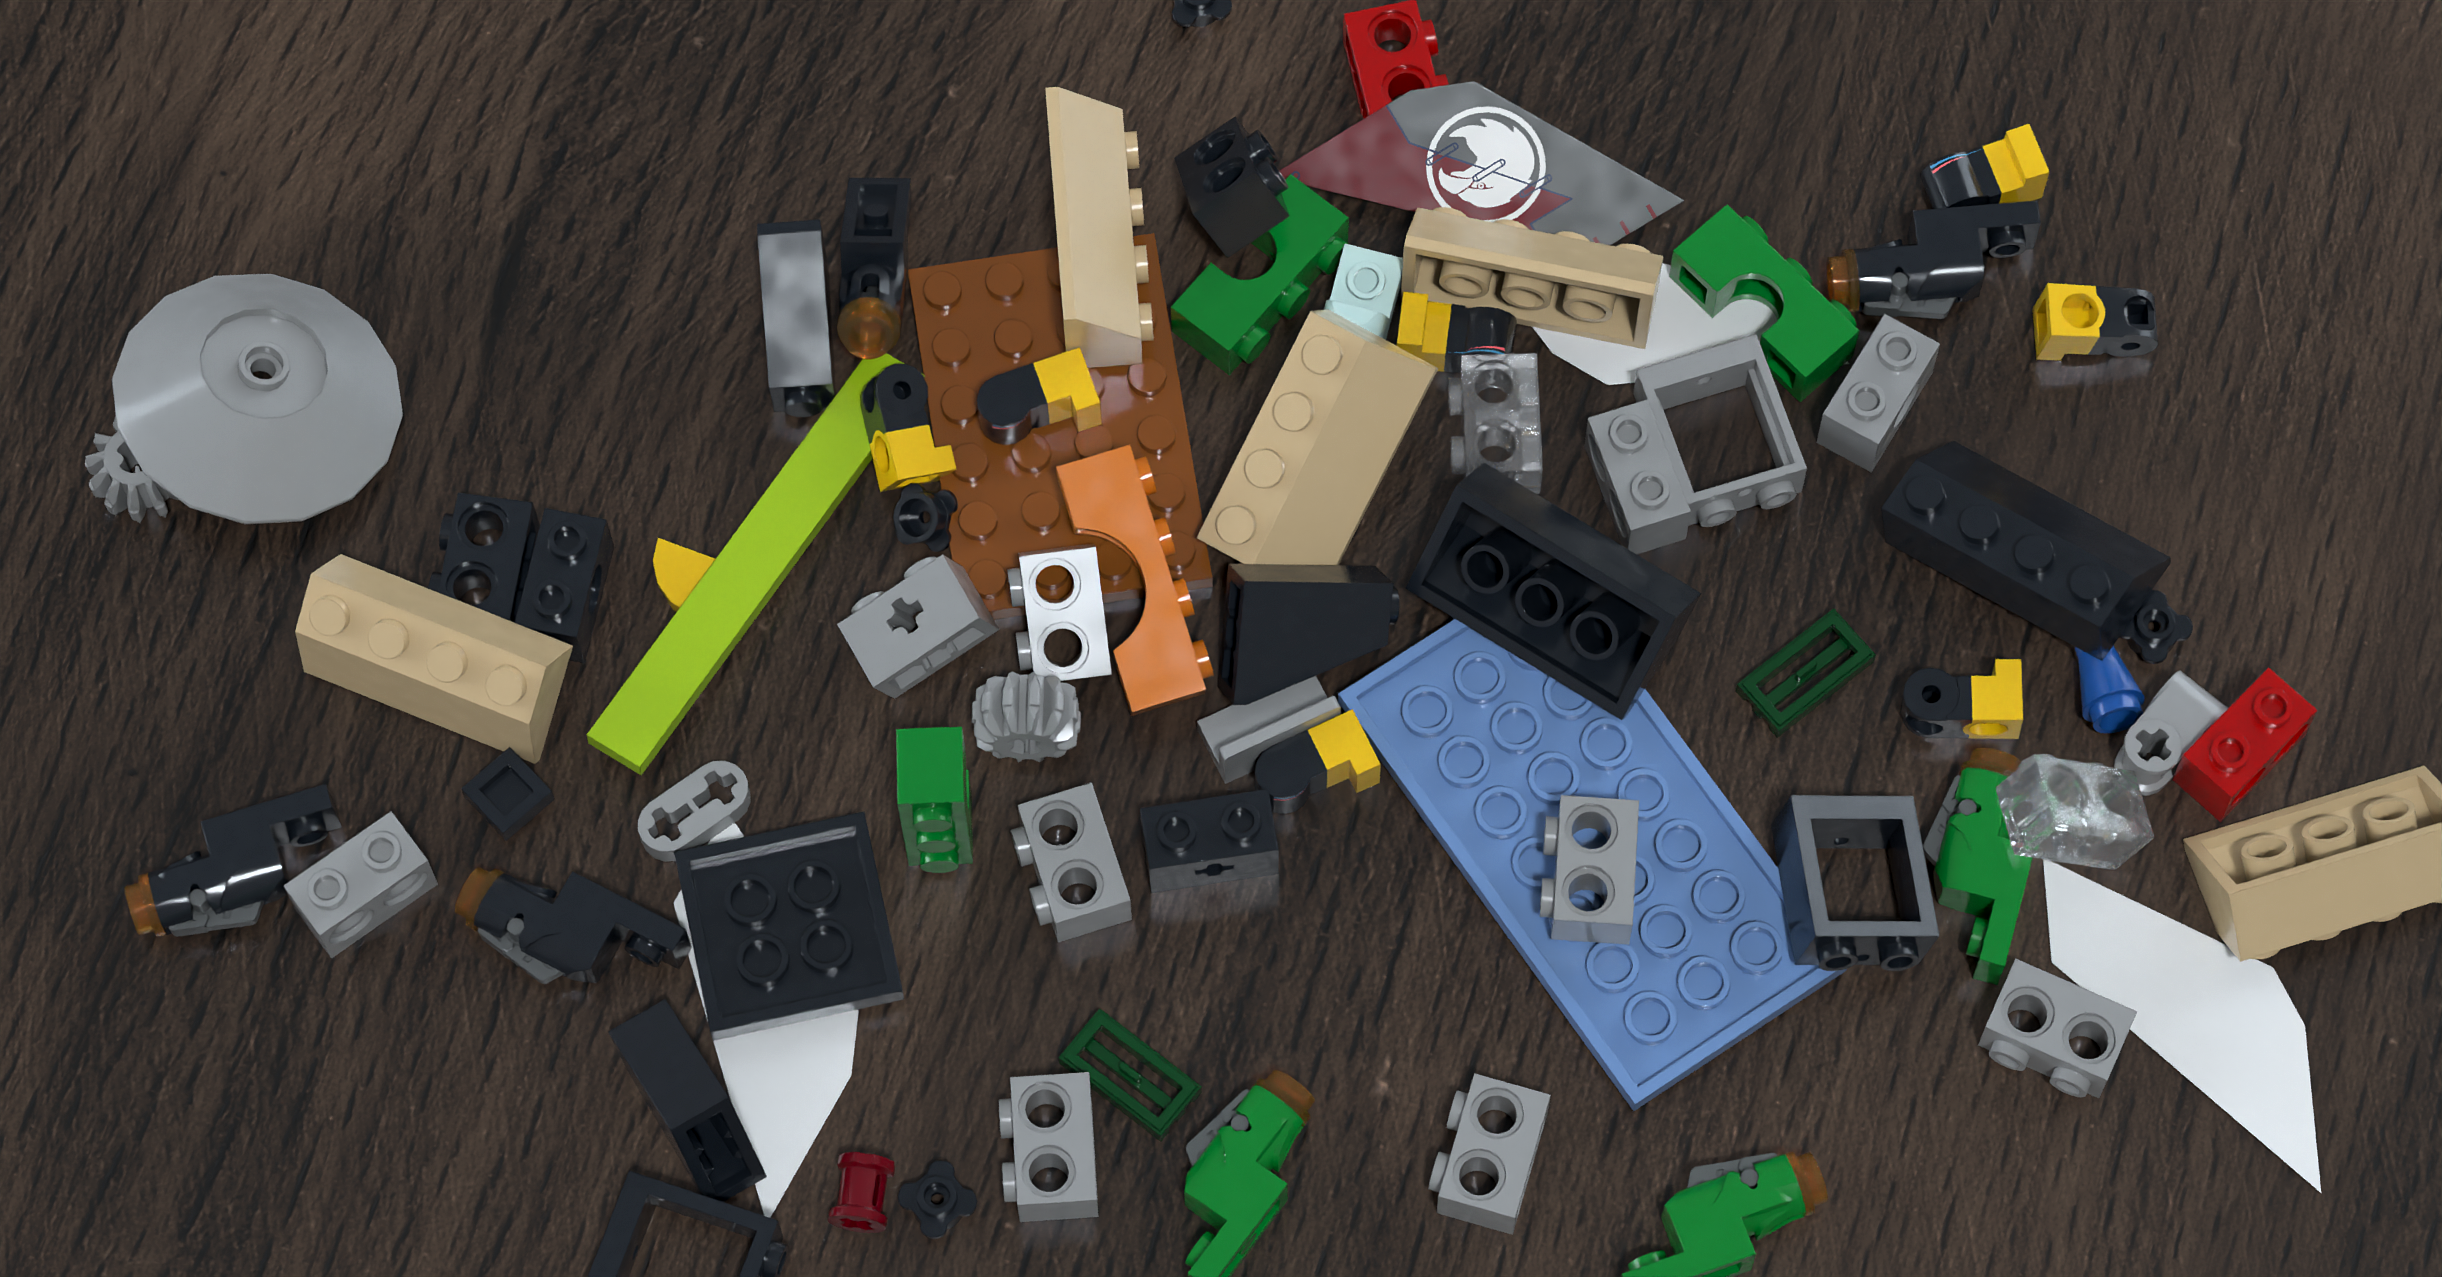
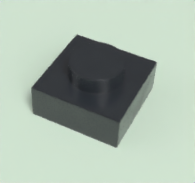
[461,747,555,841]

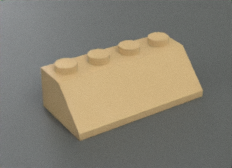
[1045,87,1154,368]
[1400,207,1663,349]
[1197,309,1439,565]
[295,554,573,764]
[2183,766,2442,962]

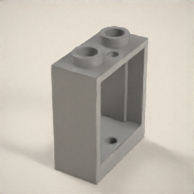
[1633,335,1807,527]

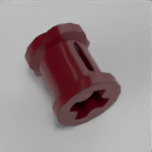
[827,1152,895,1233]

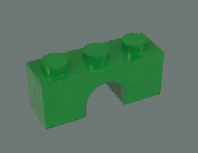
[1171,174,1349,375]
[1669,204,1860,402]
[896,727,973,873]

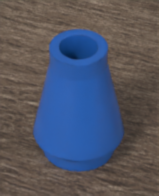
[2074,645,2145,733]

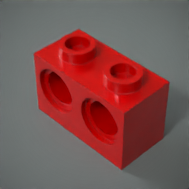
[1343,0,1449,119]
[2172,667,2317,822]

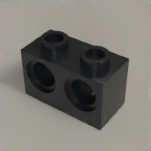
[1174,116,1289,258]
[428,493,540,623]

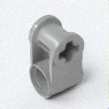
[2114,670,2228,796]

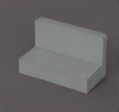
[1197,676,1341,784]

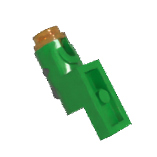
[1923,748,2035,985]
[1184,1070,1315,1277]
[1621,1151,1828,1277]

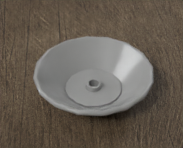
[112,274,403,524]

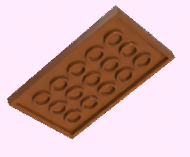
[908,233,1213,620]

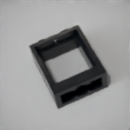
[1771,795,1939,971]
[588,1170,789,1277]

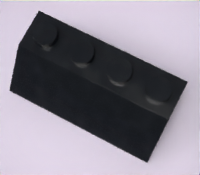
[1881,441,2171,661]
[1406,463,1701,720]

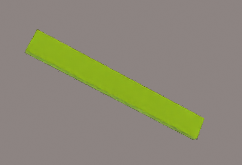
[587,349,925,775]

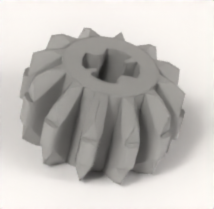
[85,416,179,523]
[971,671,1081,763]

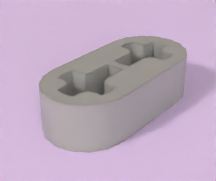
[638,761,751,862]

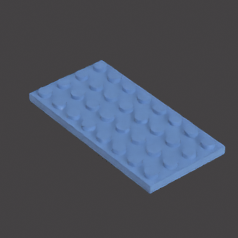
[1338,619,1847,1111]

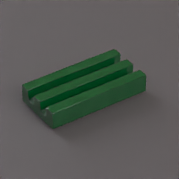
[1736,609,1876,738]
[1059,1008,1202,1142]

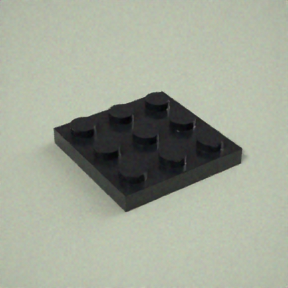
[674,812,904,1041]

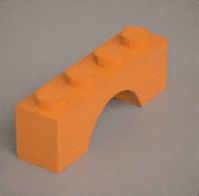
[1056,444,1214,716]

